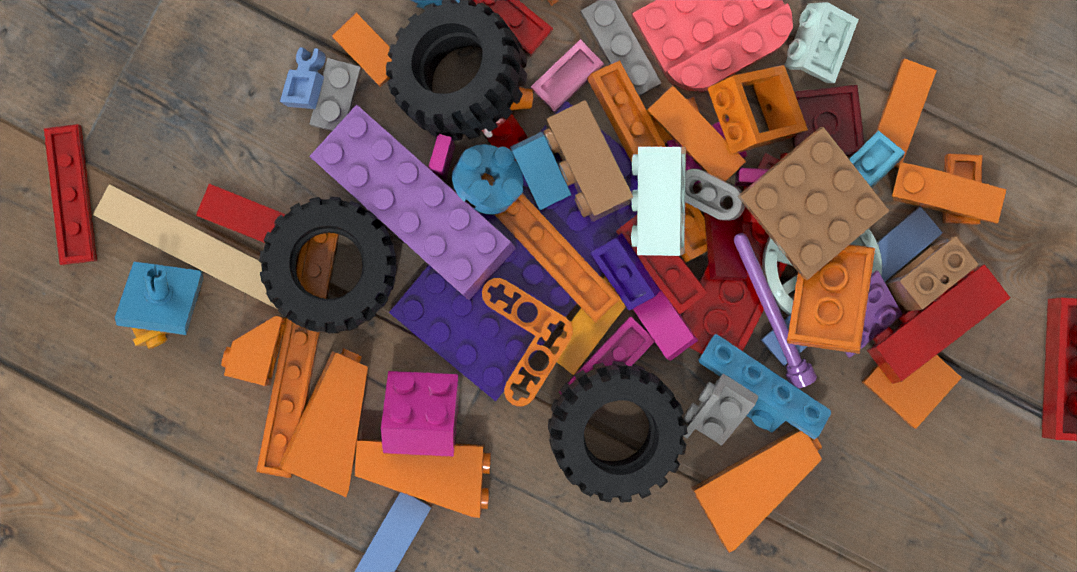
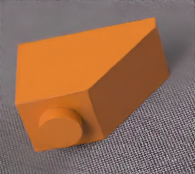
[221,316,286,386]

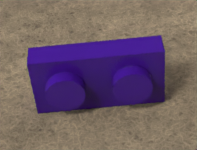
[591,233,660,310]

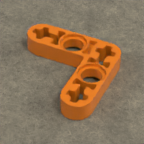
[482,278,573,407]

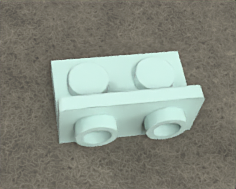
[785,2,859,83]

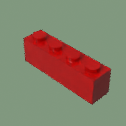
[867,264,1011,384]

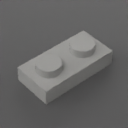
[309,58,362,131]

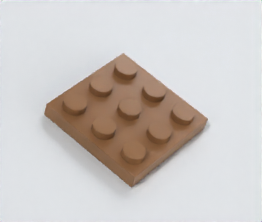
[738,127,889,280]

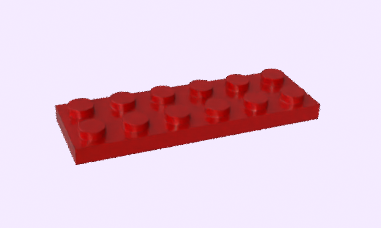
[682,153,787,354]

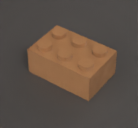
[543,100,633,222]

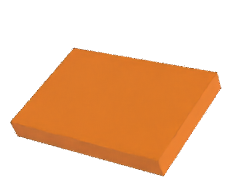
[787,245,875,354]

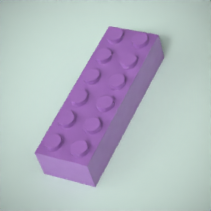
[309,105,516,300]

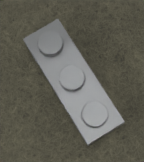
[580,0,661,97]

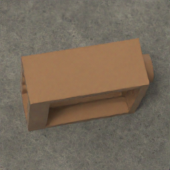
[885,236,979,312]

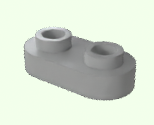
[685,169,745,221]

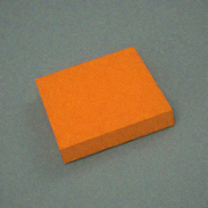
[862,355,962,429]

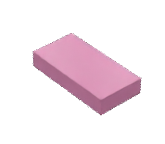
[531,39,604,113]

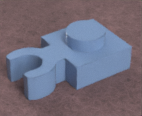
[280,47,326,109]

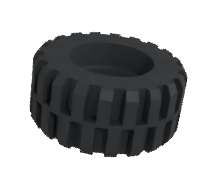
[386,0,527,141]
[259,196,397,334]
[548,361,688,503]

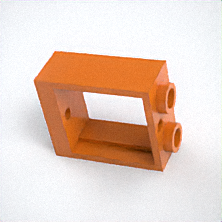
[707,65,808,154]

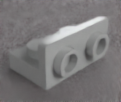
[683,374,759,445]

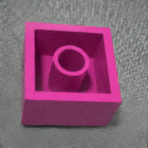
[381,371,459,457]

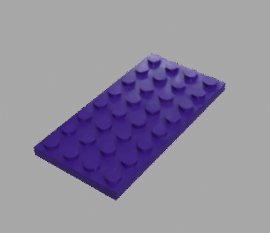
[389,101,638,401]

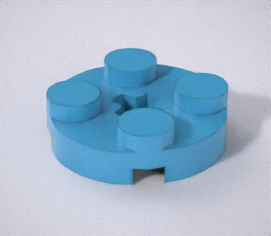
[452,144,523,214]

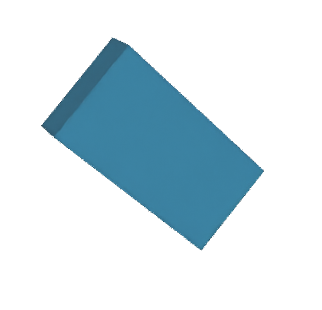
[510,132,571,210]

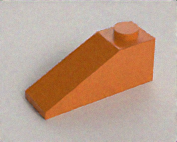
[892,162,1007,224]

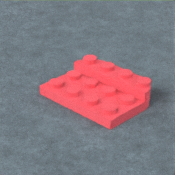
[631,0,793,92]

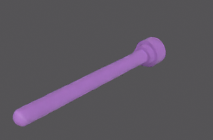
[734,233,817,389]

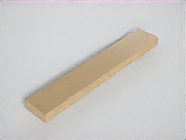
[93,184,277,309]

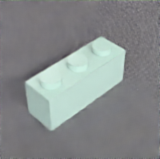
[631,147,686,256]

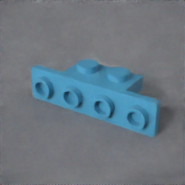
[699,334,831,439]

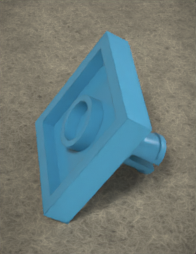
[115,262,203,335]

